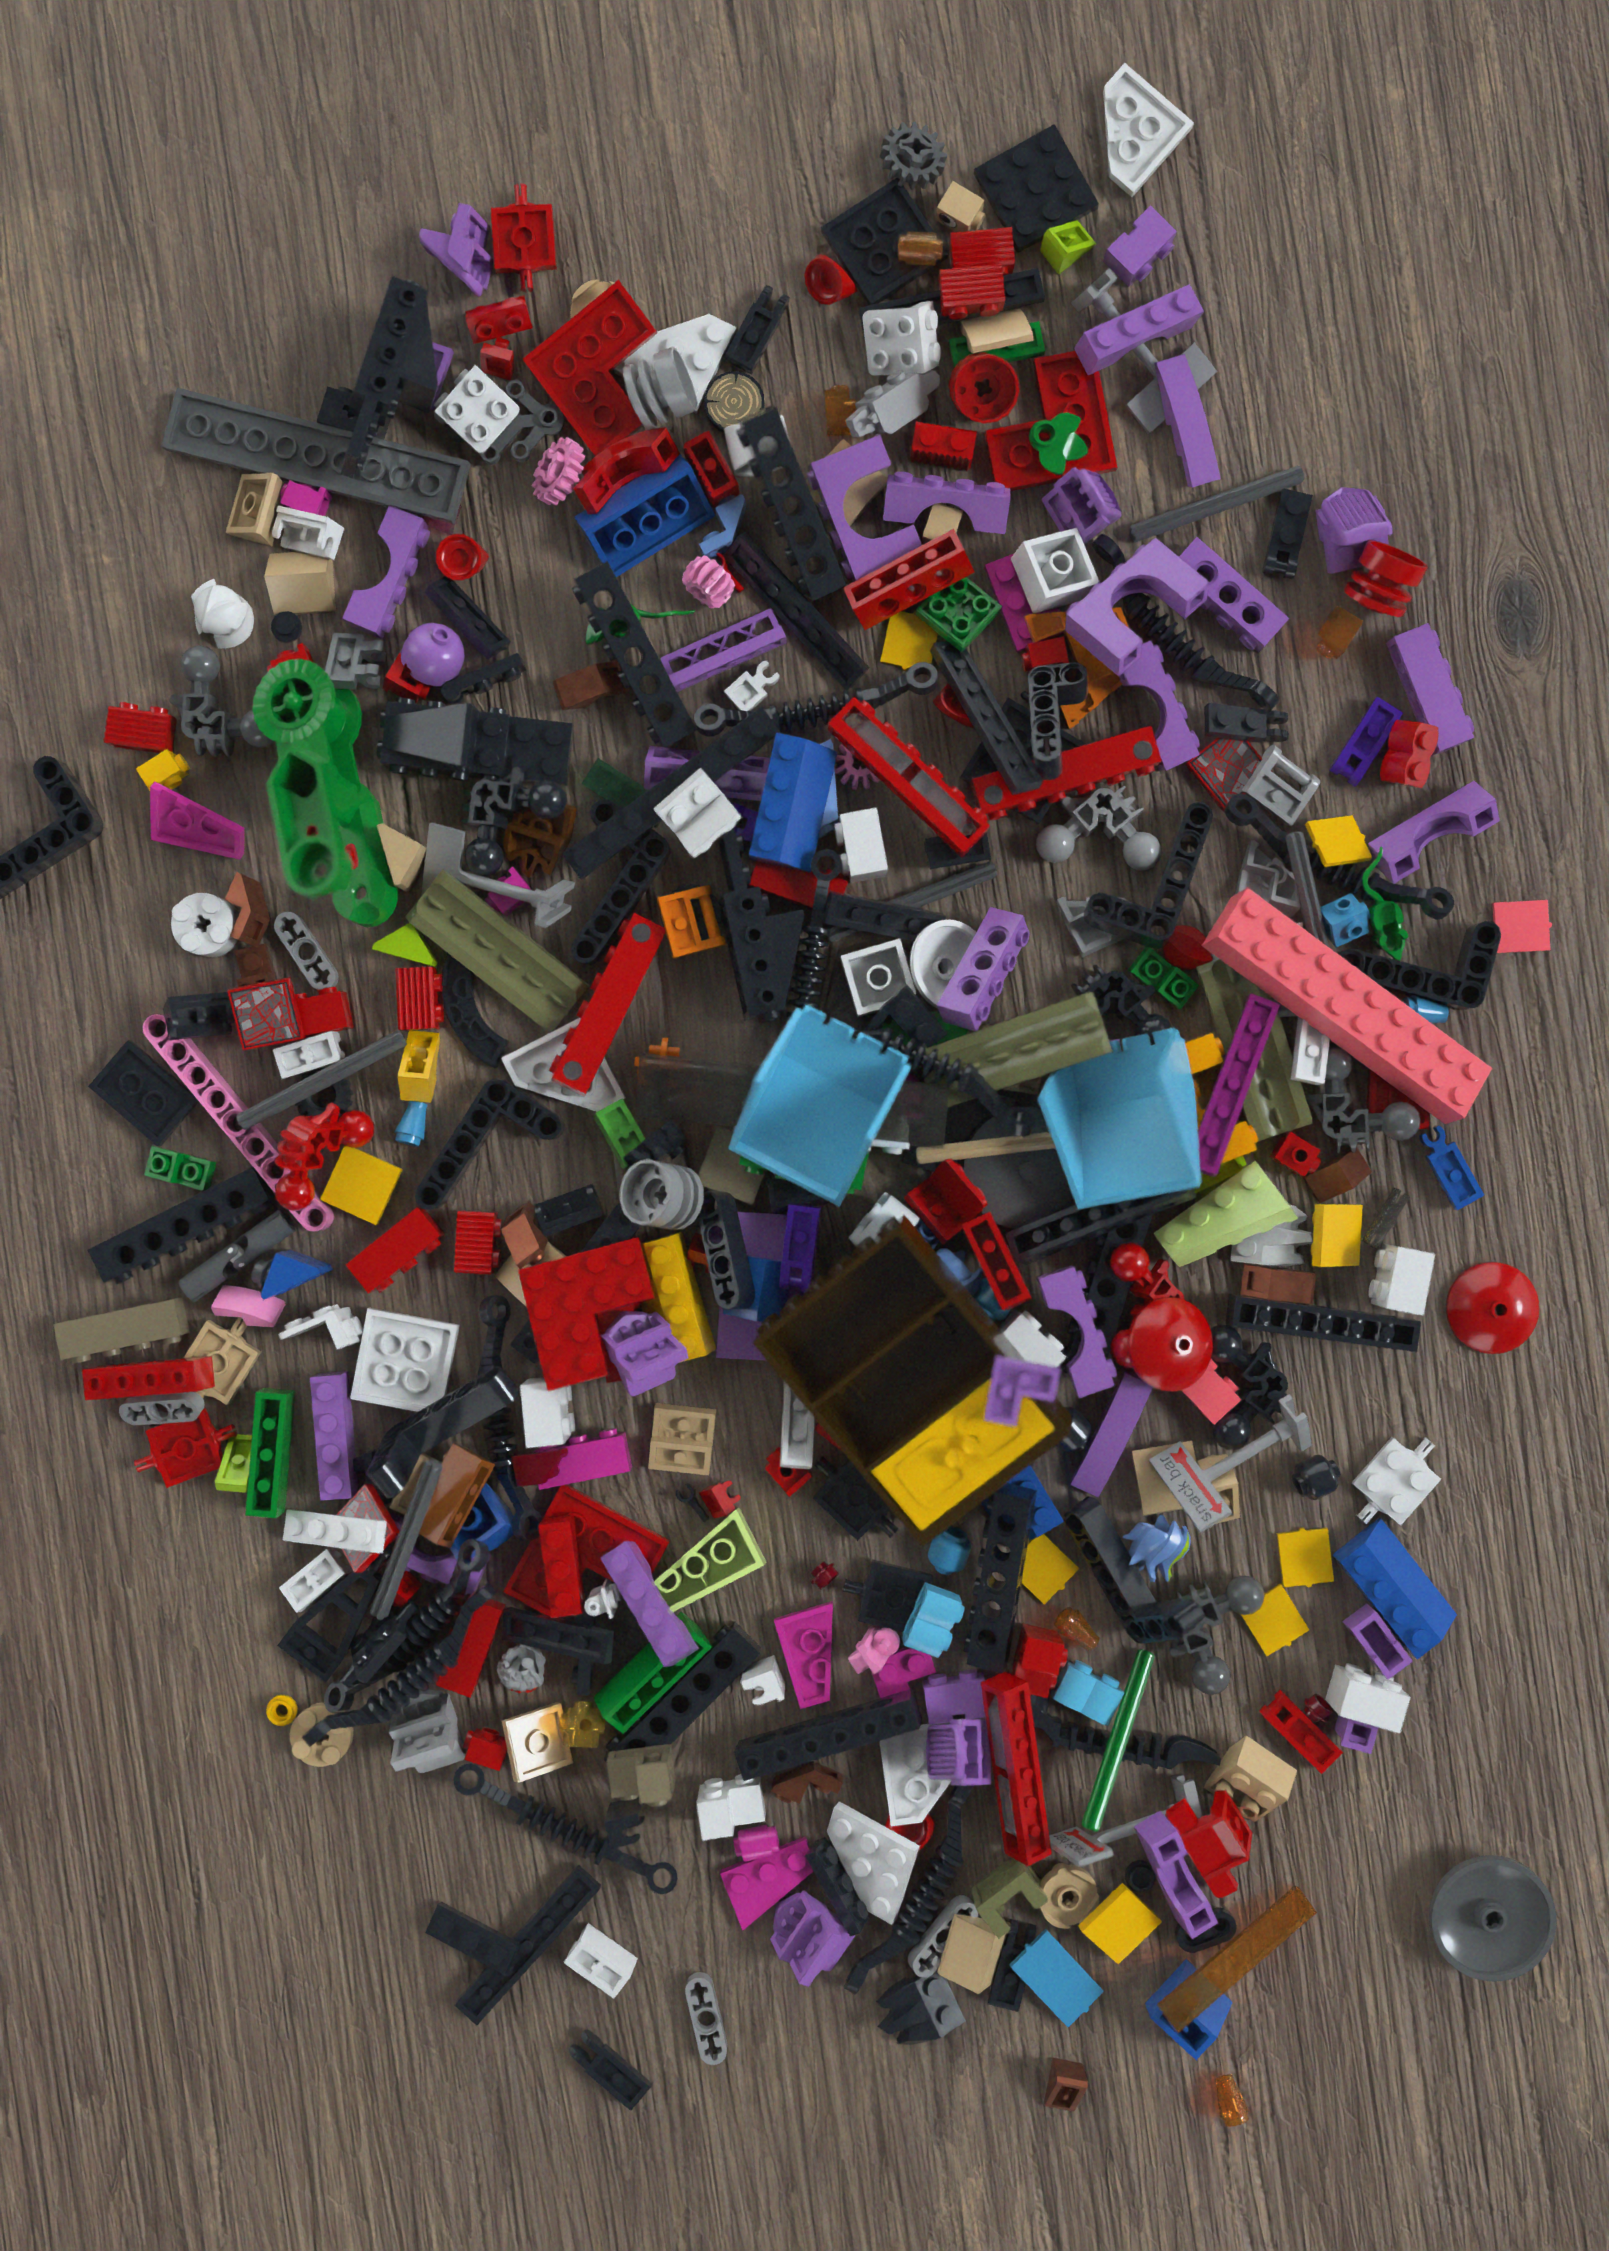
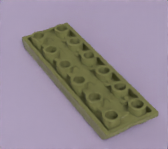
[406,869,589,1032]
[1196,959,1312,1141]
[920,992,1113,1112]

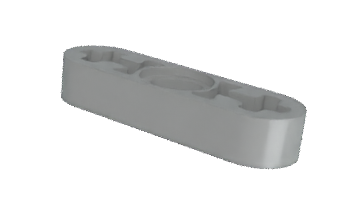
[274,912,339,990]
[119,1392,205,1425]
[908,1895,978,1977]
[685,1972,727,2065]

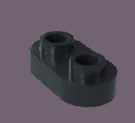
[1175,1907,1237,1953]

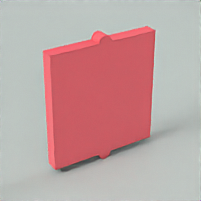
[1492,900,1552,953]

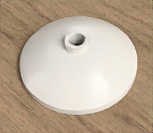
[910,920,976,1008]

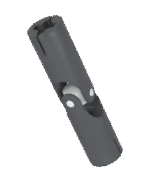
[179,1209,295,1302]

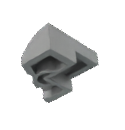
[1235,840,1301,918]
[1057,897,1136,957]

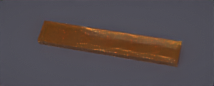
[1157,1886,1317,2033]

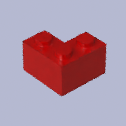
[1011,1623,1068,1698]

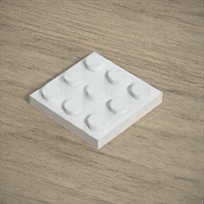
[350,1308,460,1412]

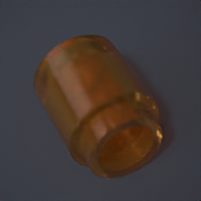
[898,231,943,266]

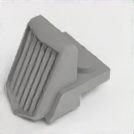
[389,1689,466,1773]

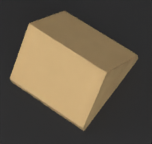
[226,473,284,546]
[264,552,336,616]
[377,823,427,892]
[937,1914,1010,1994]

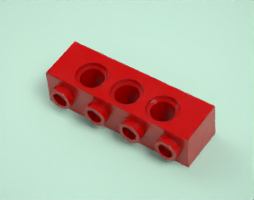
[843,528,974,630]
[82,1356,215,1400]

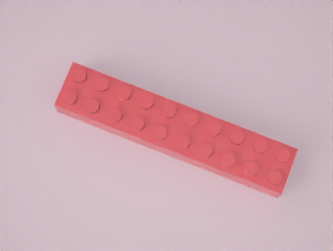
[1202,887,1492,1124]

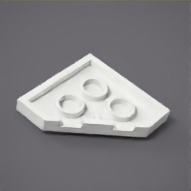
[1103,63,1194,197]
[614,314,737,413]
[501,1018,626,1112]
[880,1722,951,1826]
[827,1801,920,1925]

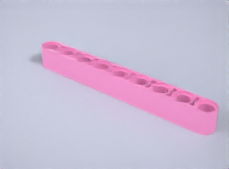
[143,1014,334,1232]

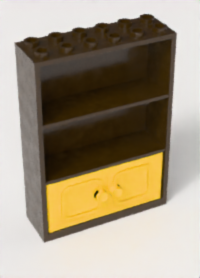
[753,1214,1072,1547]

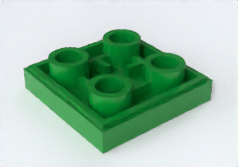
[915,577,1002,653]

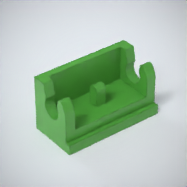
[593,1098,645,1170]

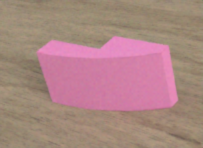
[211,1285,286,1327]

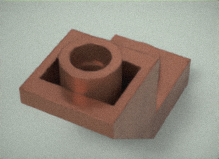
[553,661,630,710]
[225,872,270,948]
[235,943,275,987]
[501,1201,548,1269]
[1240,1264,1317,1304]
[771,1762,843,1804]

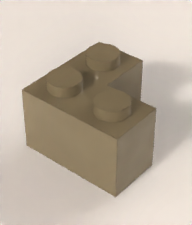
[607,1744,676,1806]

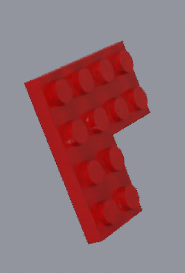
[522,280,658,456]
[985,351,1118,491]
[518,1237,655,1392]
[503,1484,670,1618]

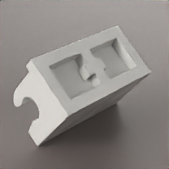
[272,506,344,560]
[273,1031,345,1079]
[279,1549,353,1613]
[741,1655,785,1705]
[564,1923,638,1998]

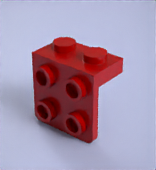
[904,1159,988,1245]

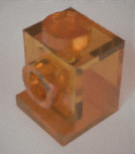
[824,385,856,437]
[1316,605,1364,659]

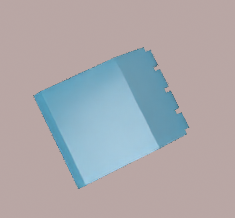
[728,1005,911,1206]
[1038,1028,1201,1209]

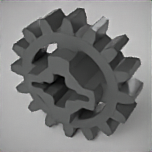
[879,122,947,190]

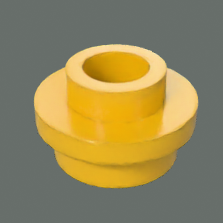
[266,1694,298,1726]

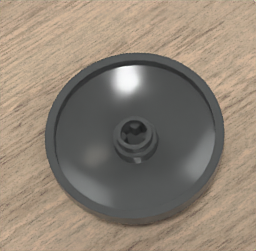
[961,1106,1074,1229]
[1429,1855,1557,1982]

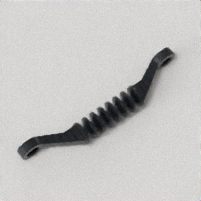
[1092,534,1280,711]
[694,662,938,737]
[1225,794,1454,920]
[786,849,842,1017]
[824,1023,1036,1137]
[475,1295,542,1540]
[324,1539,489,1713]
[302,1582,496,1747]
[453,1763,678,1895]
[844,1785,973,1995]

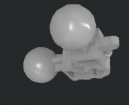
[1036,786,1162,871]

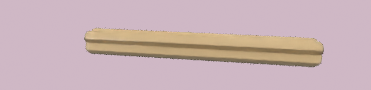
[916,1132,1056,1164]

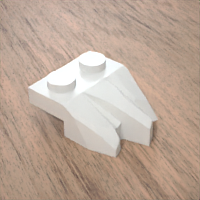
[1231,1205,1313,1266]

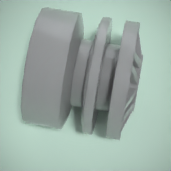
[623,346,698,430]
[620,1159,704,1230]

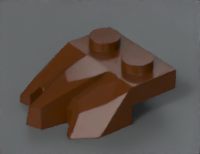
[503,804,577,878]

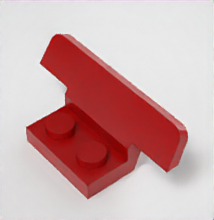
[1166,1789,1253,1898]

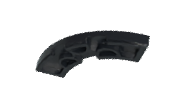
[442,952,509,1069]

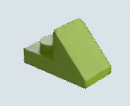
[215,1434,252,1493]

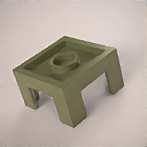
[971,1857,1048,1939]

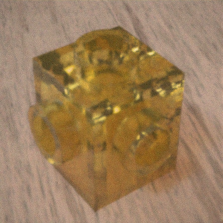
[559,1701,605,1748]

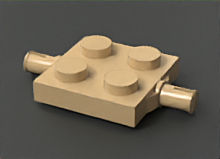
[184,1317,261,1405]

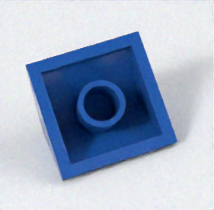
[261,1250,333,1300]
[723,1255,788,1322]

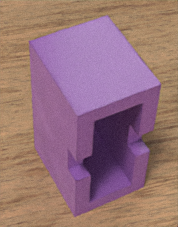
[1103,205,1177,287]
[1342,1603,1413,1680]
[922,1669,985,1725]

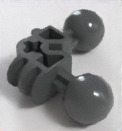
[169,645,274,757]
[1305,1043,1421,1153]
[1169,1575,1265,1695]

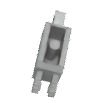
[846,370,940,437]

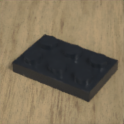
[88,1040,199,1146]

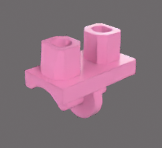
[848,1625,900,1674]

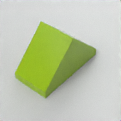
[1040,220,1096,275]
[372,923,438,968]

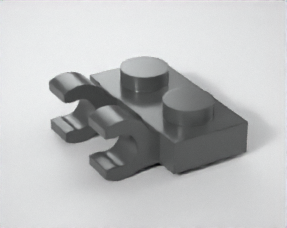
[325,632,386,689]

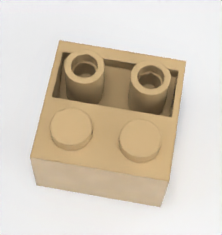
[1204,1736,1297,1822]

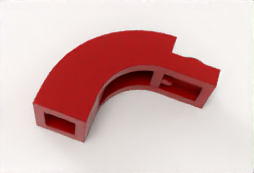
[573,427,680,514]

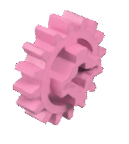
[532,437,585,506]

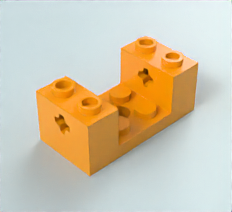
[1185,1033,1258,1164]

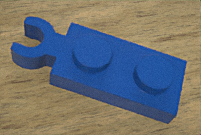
[1419,1125,1484,1210]

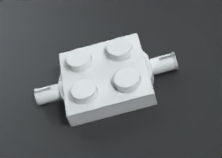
[1352,1437,1441,1525]

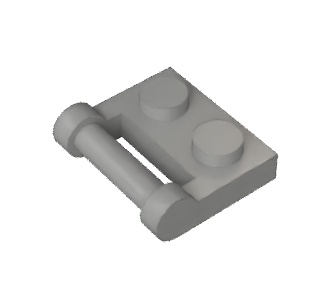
[1242,745,1320,826]

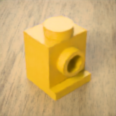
[136,749,190,791]

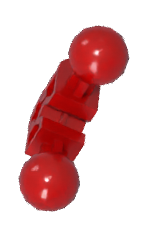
[275,1103,374,1211]
[1110,1243,1184,1368]

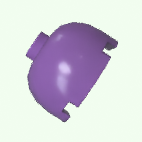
[401,622,465,686]

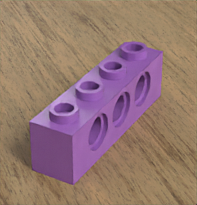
[1179,537,1289,653]
[937,907,1030,1032]

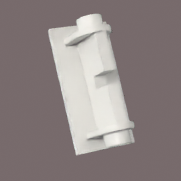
[584,1578,621,1619]

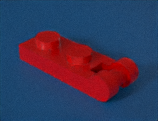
[1258,1689,1343,1774]

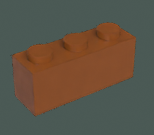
[419,1443,495,1548]

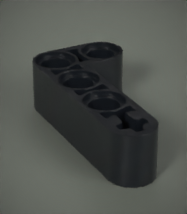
[1028,662,1088,780]
[687,1191,755,1309]

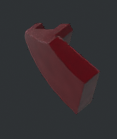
[512,1447,568,1487]

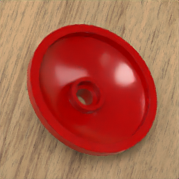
[1446,1262,1539,1354]
[1127,1297,1213,1391]

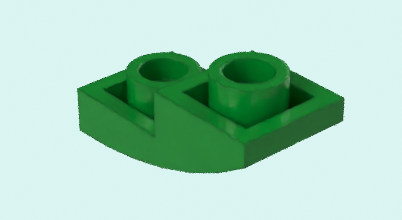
[1127,946,1199,1010]
[144,1146,217,1191]

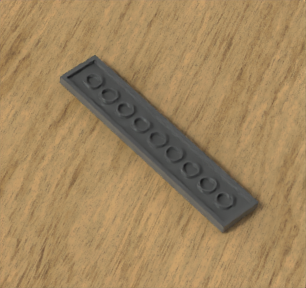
[161,387,471,524]

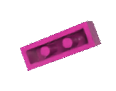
[534,1428,632,1490]

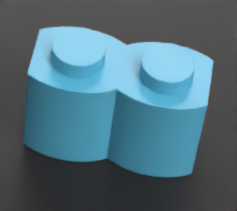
[902,1582,964,1658]
[1050,1660,1124,1726]

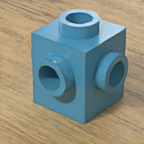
[1320,893,1371,947]

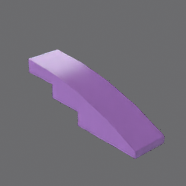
[1154,354,1221,488]
[1071,1371,1153,1498]

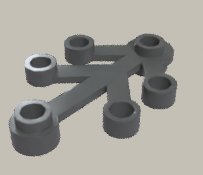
[445,380,565,465]

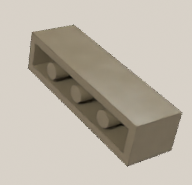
[53,1297,190,1364]

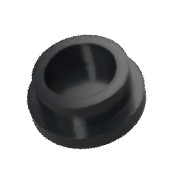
[271,611,302,643]
[1125,1860,1156,1892]

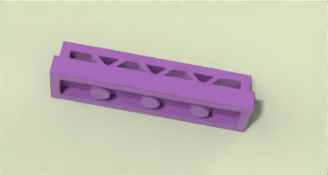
[660,608,786,692]
[644,746,771,801]

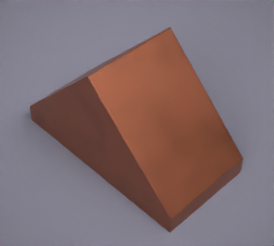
[1303,1147,1372,1204]
[1044,2058,1088,2112]

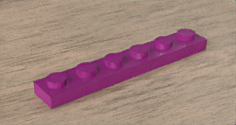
[1198,993,1280,1177]

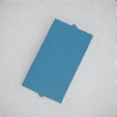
[1009,1928,1104,2027]

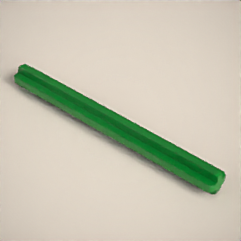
[1081,1649,1155,1832]

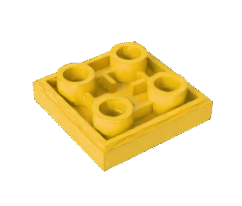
[320,1145,403,1225]
[1311,1204,1363,1267]
[1078,1883,1162,1964]

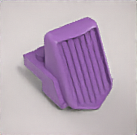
[419,203,494,297]
[1041,467,1122,545]
[1315,487,1393,574]
[601,1311,688,1396]
[926,1719,991,1785]
[770,1891,855,1987]

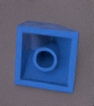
[450,1483,514,1560]

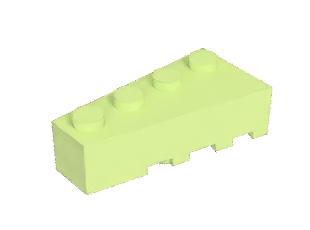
[1154,1161,1298,1267]
[654,1508,767,1612]

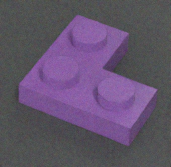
[984,1355,1060,1427]

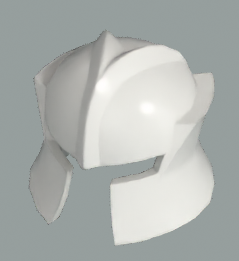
[191,579,254,649]

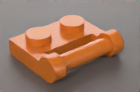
[657,885,727,959]

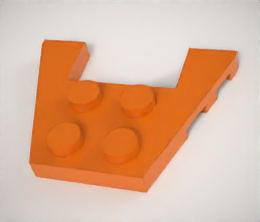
[1023,607,1129,729]

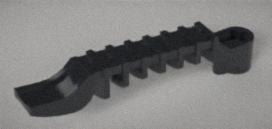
[1030,1694,1221,1770]

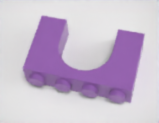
[806,435,922,582]
[1065,538,1209,676]

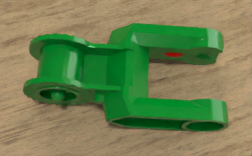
[252,659,398,928]

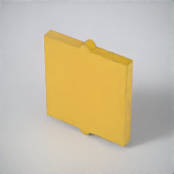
[880,611,938,671]
[1305,815,1372,867]
[1276,1527,1334,1588]
[1022,1534,1079,1605]
[1241,1583,1309,1656]

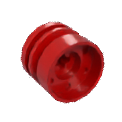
[948,352,1019,424]
[1344,540,1428,617]

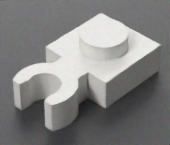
[724,660,780,712]

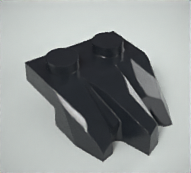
[623,1119,688,1167]
[876,1969,966,2045]

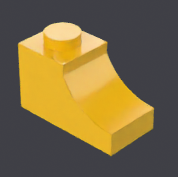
[397,1030,440,1103]

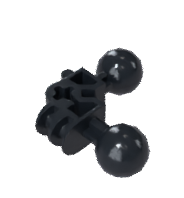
[460,767,567,876]
[1071,965,1172,1045]
[1211,1324,1288,1450]

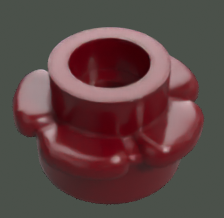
[811,1561,839,1590]
[1304,1693,1333,1723]

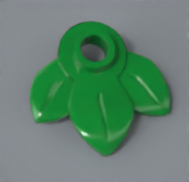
[1029,413,1088,475]

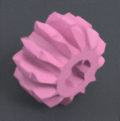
[682,555,735,609]
[835,744,880,790]

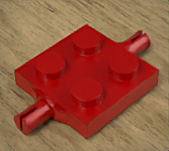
[491,183,557,292]
[134,1408,237,1488]

